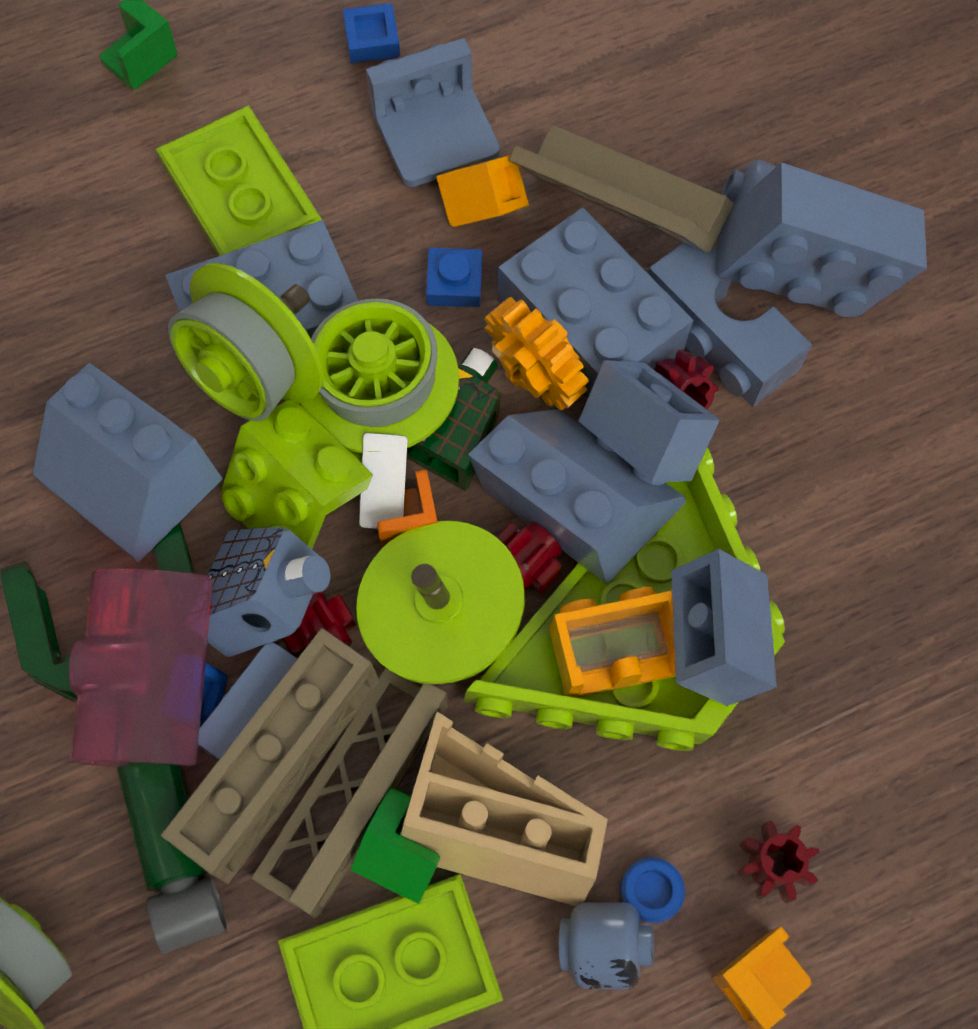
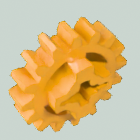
[484,297,589,411]

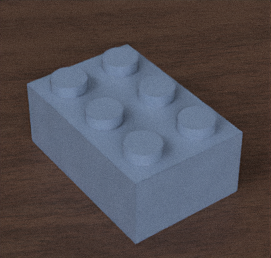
[718,162,927,317]
[497,207,693,398]
[165,220,358,338]

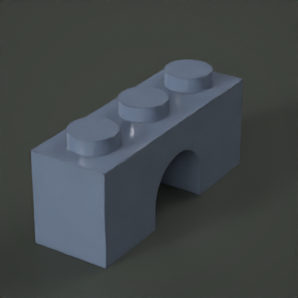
[648,243,812,407]

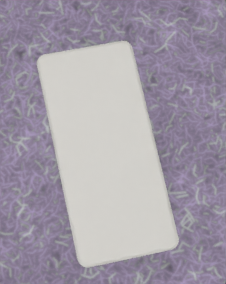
[359,433,408,529]

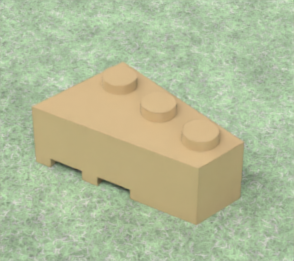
[401,712,608,906]

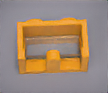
[549,587,676,698]

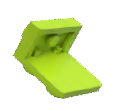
[220,399,373,549]

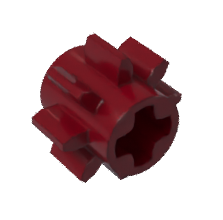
[654,349,719,410]
[496,522,562,594]
[282,592,356,659]
[737,821,820,904]

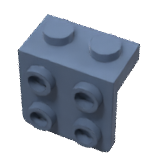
[366,38,499,187]

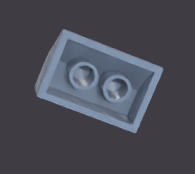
[32,363,223,562]
[468,409,686,584]

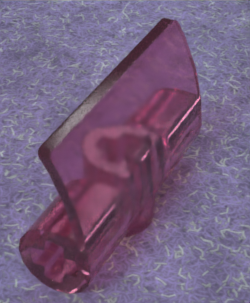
[69,568,213,767]

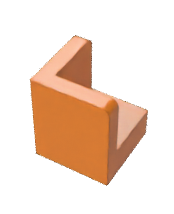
[377,469,438,549]

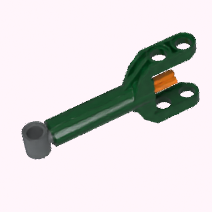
[1,522,227,954]

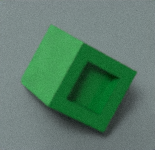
[99,0,178,91]
[350,787,440,904]

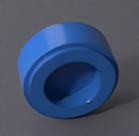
[619,857,685,924]

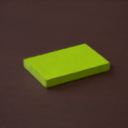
[156,105,322,256]
[278,874,503,1029]

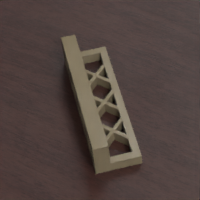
[509,125,734,254]
[161,628,380,884]
[251,668,448,920]

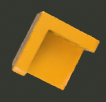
[436,154,529,227]
[712,926,811,1029]

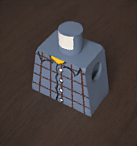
[184,527,330,657]

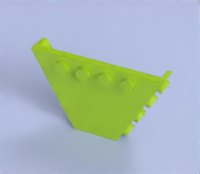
[463,447,785,751]

